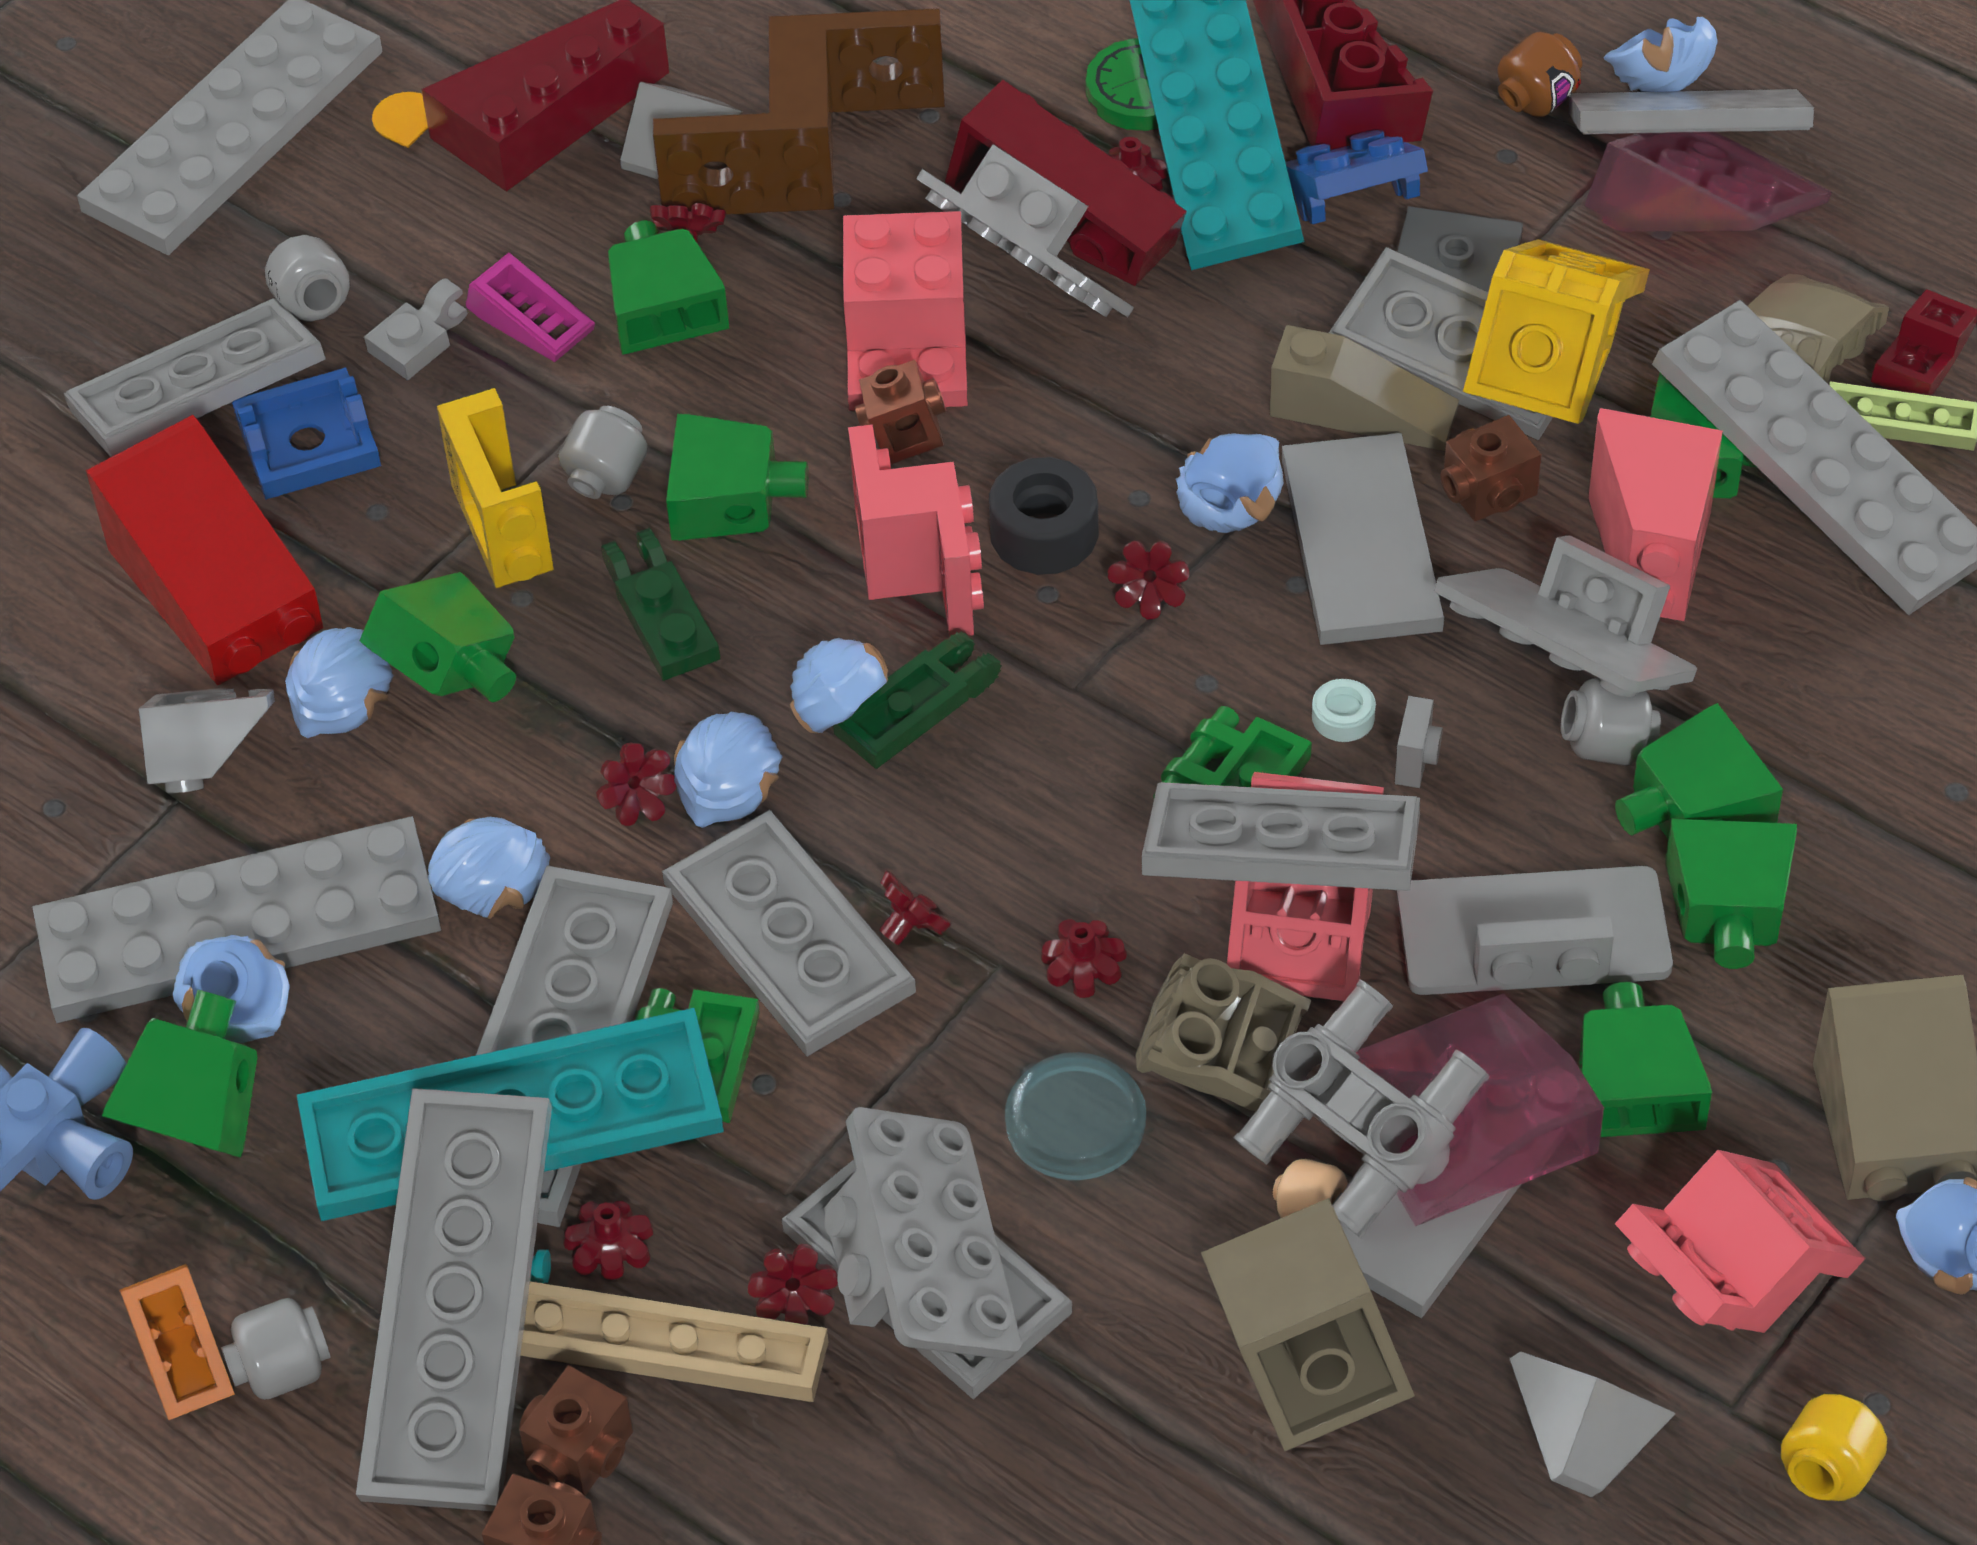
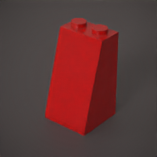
[86,415,324,686]

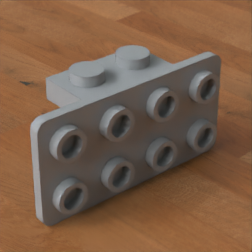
[916,145,1134,317]
[1434,535,1697,697]
[1397,866,1673,995]
[824,1107,1022,1359]

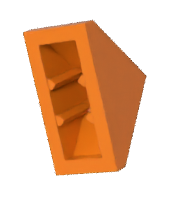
[120,1264,235,1420]

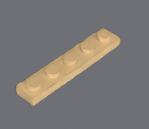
[521,1281,829,1402]

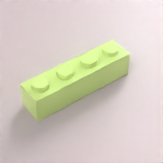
[1829,382,1977,451]

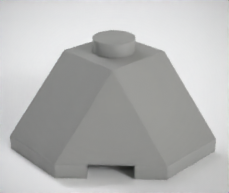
[139,689,275,793]

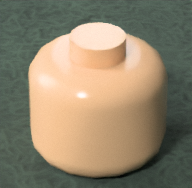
[1273,1159,1348,1218]

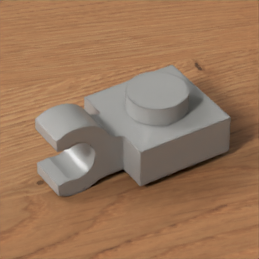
[364,278,468,380]

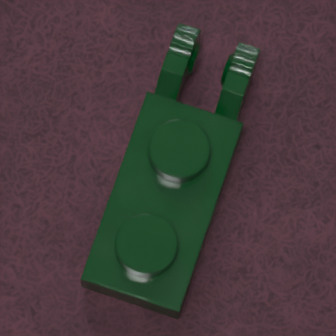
[601,528,721,681]
[833,631,1002,769]

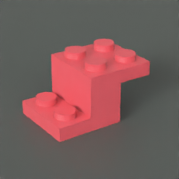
[843,211,968,411]
[848,424,984,638]
[1227,772,1384,1001]
[1615,1150,1866,1333]

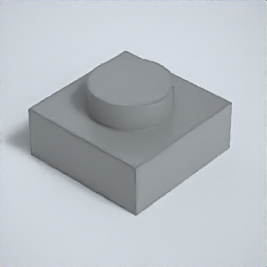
[1395,696,1443,788]

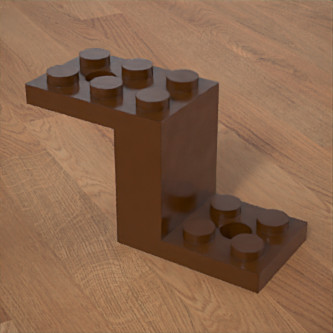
[653,8,945,214]

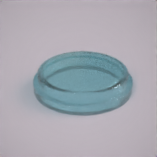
[1005,1052,1146,1180]

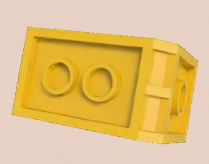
[1463,239,1650,424]

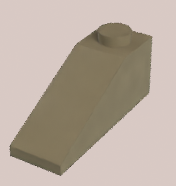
[1270,325,1459,451]

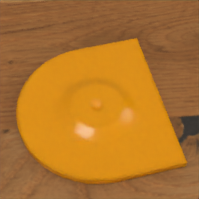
[372,92,428,148]

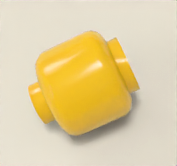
[1781,1394,1887,1501]

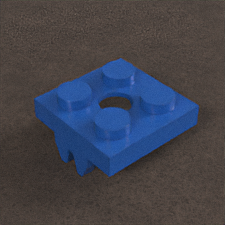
[1285,130,1428,225]
[232,368,381,500]

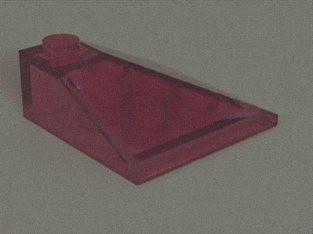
[1584,132,1832,232]
[1356,993,1604,1227]

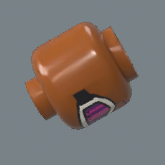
[1497,31,1583,117]

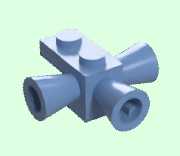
[0,1028,133,1200]

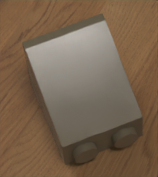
[1813,975,1977,1201]
[1201,1198,1415,1451]

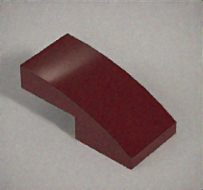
[1871,289,1977,396]

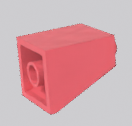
[1588,408,1723,621]

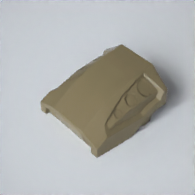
[1748,273,1889,383]
[1136,953,1311,1111]

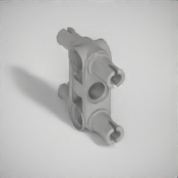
[1234,979,1490,1238]

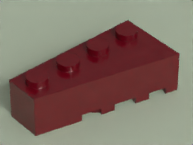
[421,0,670,192]
[1253,0,1433,150]
[945,80,1187,286]

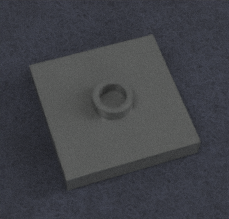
[1397,206,1523,292]

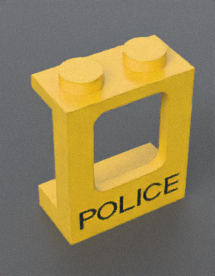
[437,388,554,588]

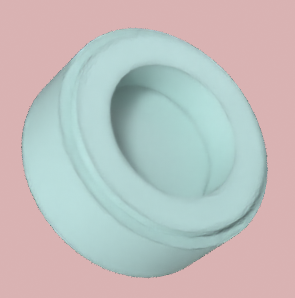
[1312,679,1376,742]

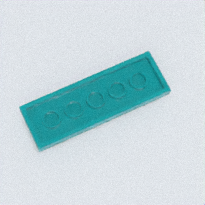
[1130,0,1304,270]
[297,1008,724,1221]

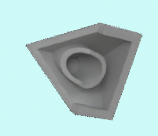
[620,82,743,179]
[1510,1352,1676,1497]

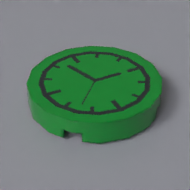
[1086,38,1158,131]

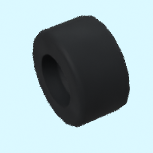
[989,457,1099,575]

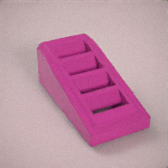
[466,253,595,362]

